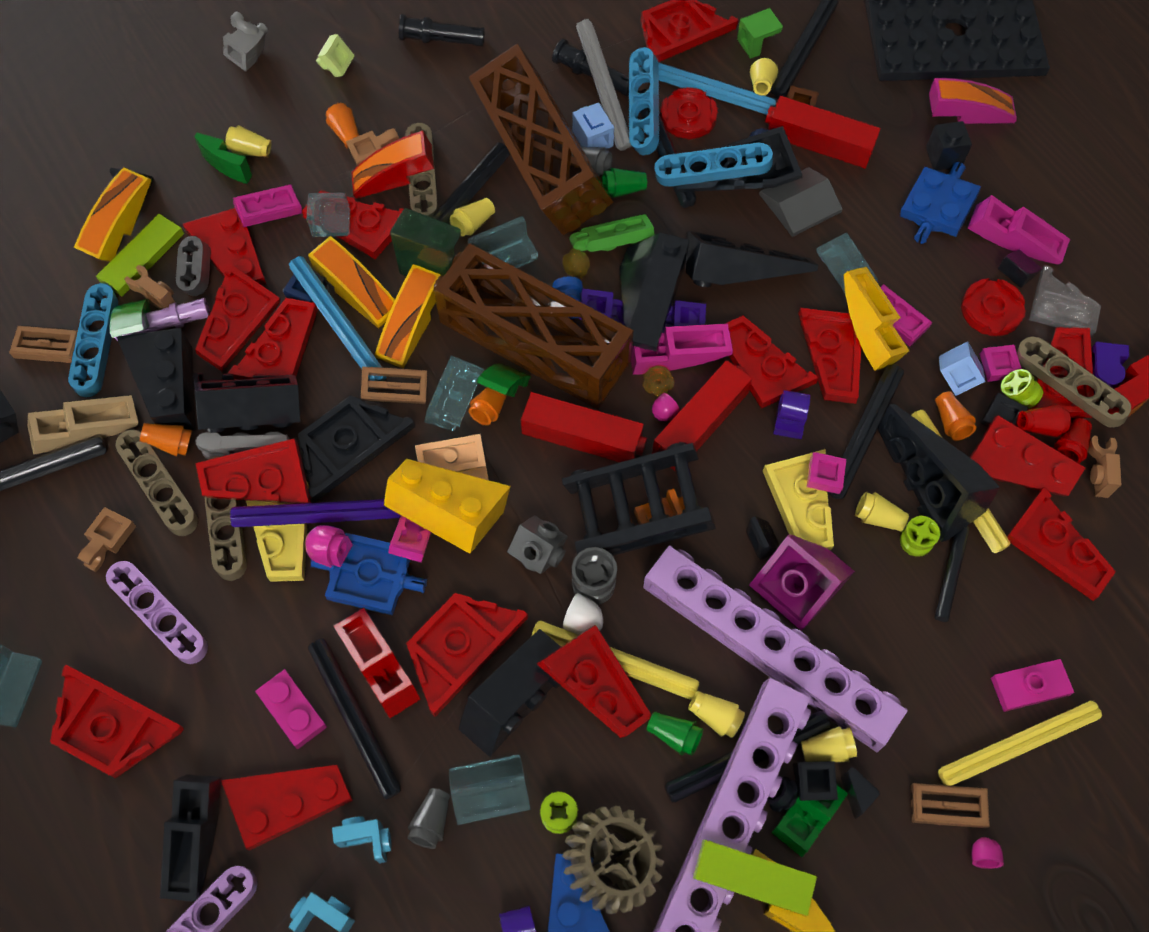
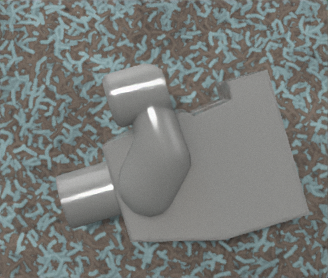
[223,12,268,71]

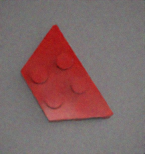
[640,0,739,62]
[406,593,528,717]
[50,664,184,778]

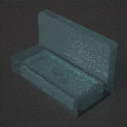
[468,216,538,268]
[0,644,42,727]
[449,755,530,825]

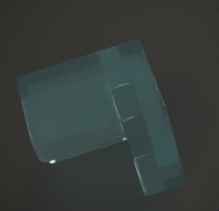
[307,192,350,237]

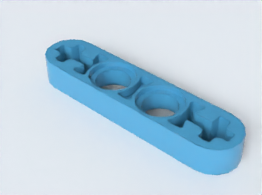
[629,47,659,155]
[654,143,773,187]
[68,283,118,397]

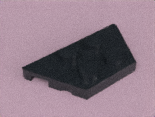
[298,395,415,502]

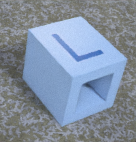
[572,102,614,149]

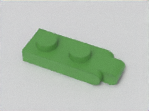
[569,214,655,252]

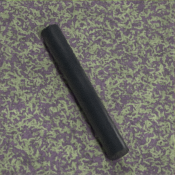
[934,526,970,622]

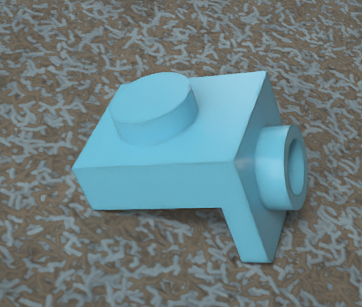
[332,817,392,863]
[289,892,355,932]

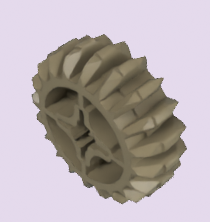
[562,806,665,914]

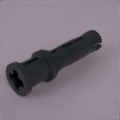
[399,14,485,46]
[552,38,629,97]

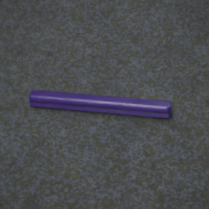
[230,499,401,527]

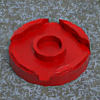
[660,87,718,139]
[961,278,1026,336]

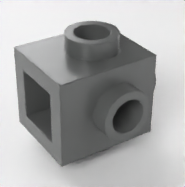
[507,515,568,574]

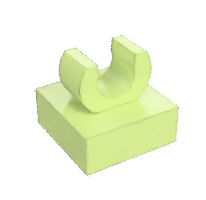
[316,34,355,77]

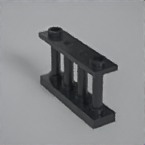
[562,442,716,556]

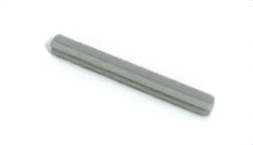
[576,19,632,151]

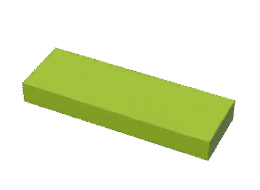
[96,214,184,297]
[692,840,817,916]

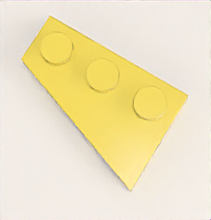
[246,481,309,582]

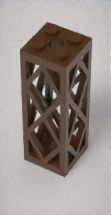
[469,43,614,235]
[433,243,634,410]

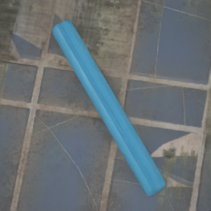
[641,59,776,115]
[289,256,387,381]

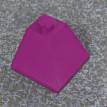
[749,534,855,631]

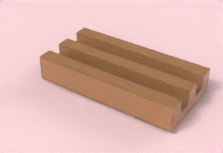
[9,326,78,363]
[361,366,427,404]
[910,783,990,828]

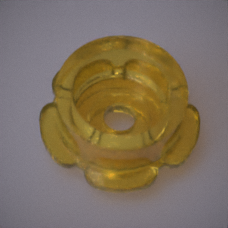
[563,248,590,278]
[643,366,674,396]

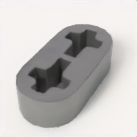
[176,236,211,296]

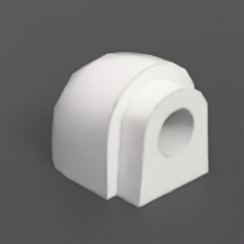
[563,593,603,635]

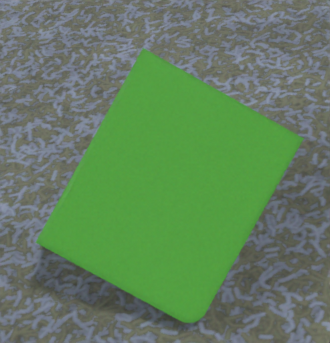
[737,8,783,59]

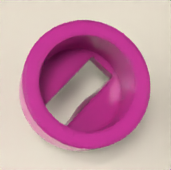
[652,393,680,421]
[971,837,1004,869]

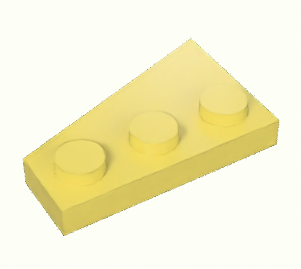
[763,449,834,551]

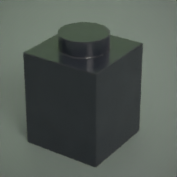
[926,121,972,171]

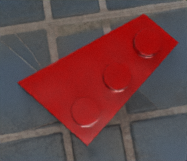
[302,190,412,260]
[195,263,280,372]
[798,308,861,404]
[725,316,819,409]
[537,625,652,738]
[221,765,353,851]

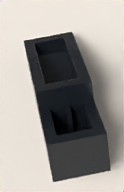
[160,774,222,902]

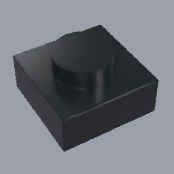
[981,393,1028,427]

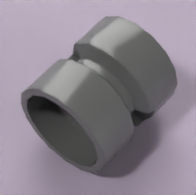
[572,547,617,605]

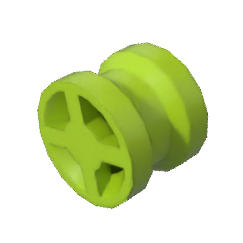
[1001,369,1043,409]
[900,516,940,557]
[540,792,578,834]

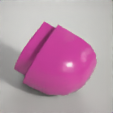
[305,526,353,568]

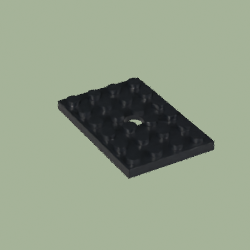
[864,0,1050,81]

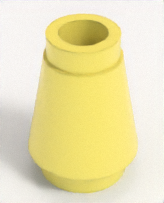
[750,58,778,96]
[225,125,272,158]
[450,198,495,237]
[855,492,909,532]
[688,691,745,738]
[801,726,857,762]

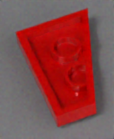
[182,208,266,285]
[228,298,318,380]
[1027,327,1094,418]
[970,415,1085,497]
[196,438,311,504]
[1007,487,1116,601]

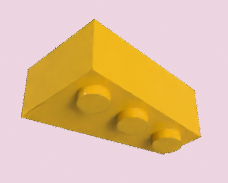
[384,459,511,554]

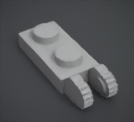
[195,432,289,459]

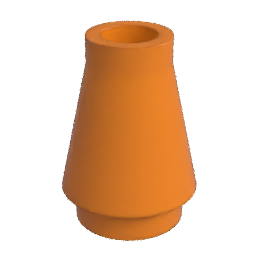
[325,103,359,148]
[469,387,507,425]
[935,391,976,441]
[139,422,192,457]

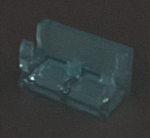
[817,232,878,296]
[424,355,484,431]

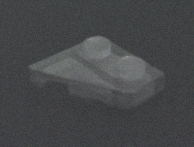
[1029,265,1101,337]

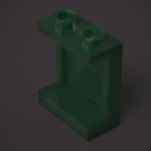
[390,208,461,276]

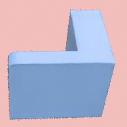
[939,341,986,396]

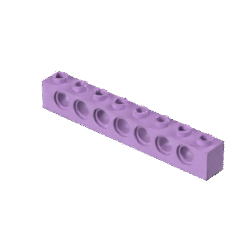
[643,546,908,753]
[653,678,811,932]

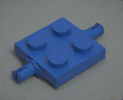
[900,162,981,244]
[311,533,427,615]

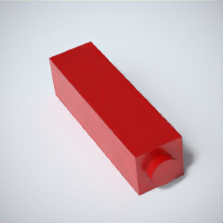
[765,96,881,169]
[652,360,752,472]
[521,392,648,462]

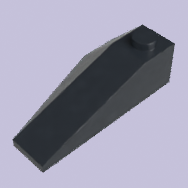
[669,126,803,192]
[686,231,819,287]
[619,233,690,352]
[878,404,1000,542]

